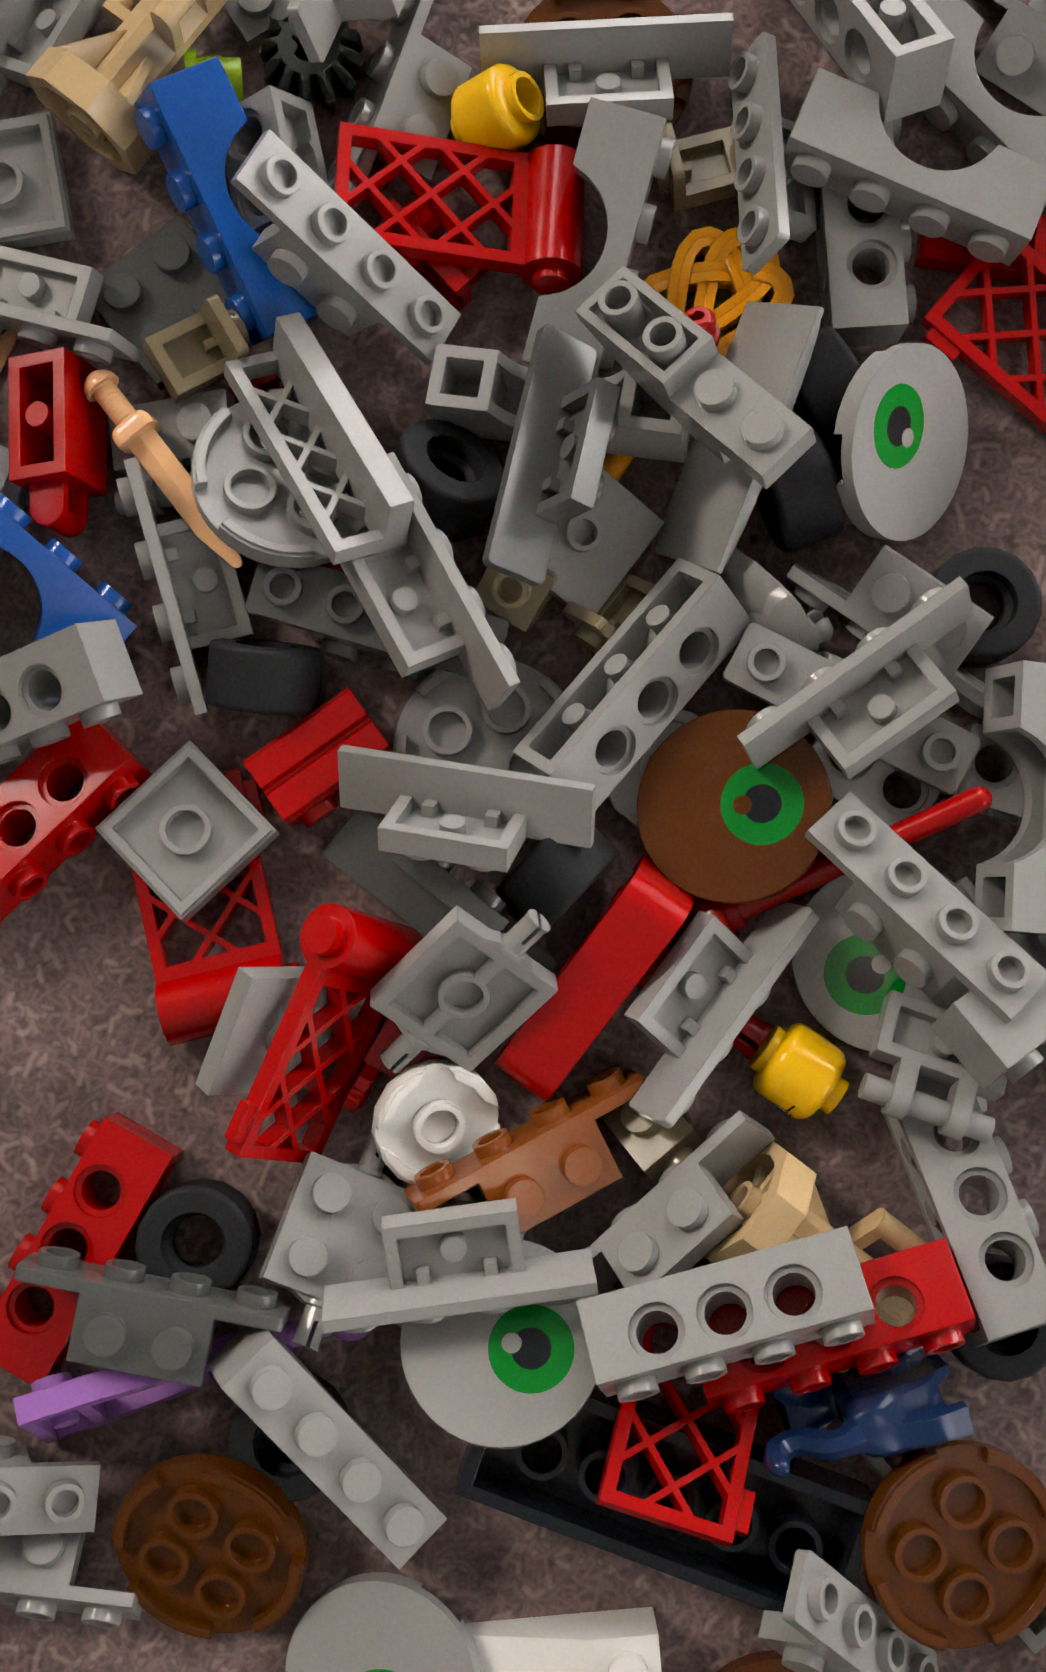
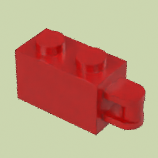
[8,347,107,538]

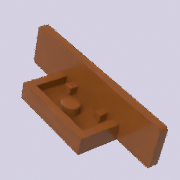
[404,1067,646,1234]

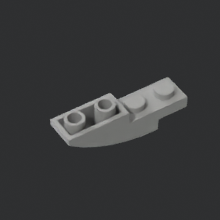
[575,265,816,490]

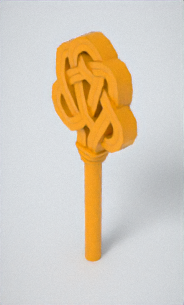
[602,226,795,482]

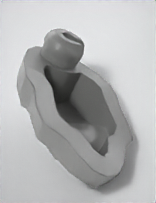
[718,547,834,652]

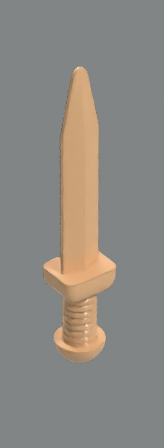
[84,369,243,568]

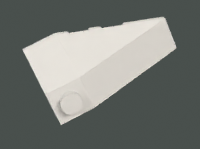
[465,1607,662,1672]

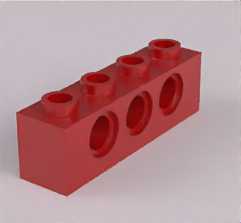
[0,720,153,927]
[0,1112,183,1385]
[702,1237,976,1414]

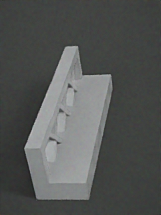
[224,312,415,565]

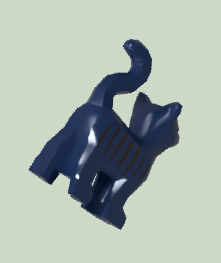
[763,1347,974,1477]

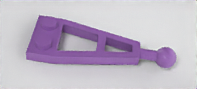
[13,1318,372,1444]

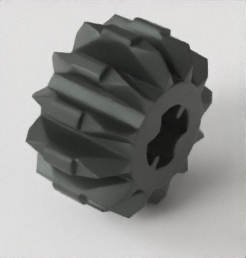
[259,17,366,115]

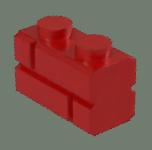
[242,687,393,829]

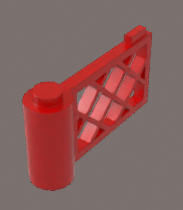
[334,121,585,295]
[919,244,1046,434]
[131,768,300,1046]
[224,903,423,1163]
[596,1257,768,1547]

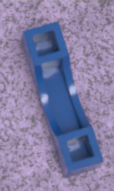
[135,56,318,347]
[0,493,137,641]

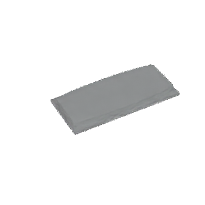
[654,301,825,574]

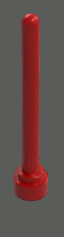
[693,786,993,938]

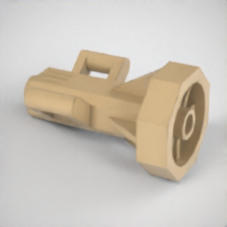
[25,0,228,175]
[704,1141,928,1373]

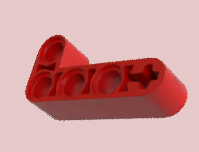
[493,854,695,1102]

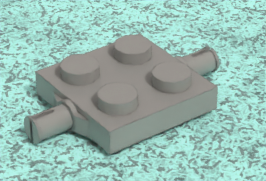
[370,905,558,1073]
[258,1129,415,1352]

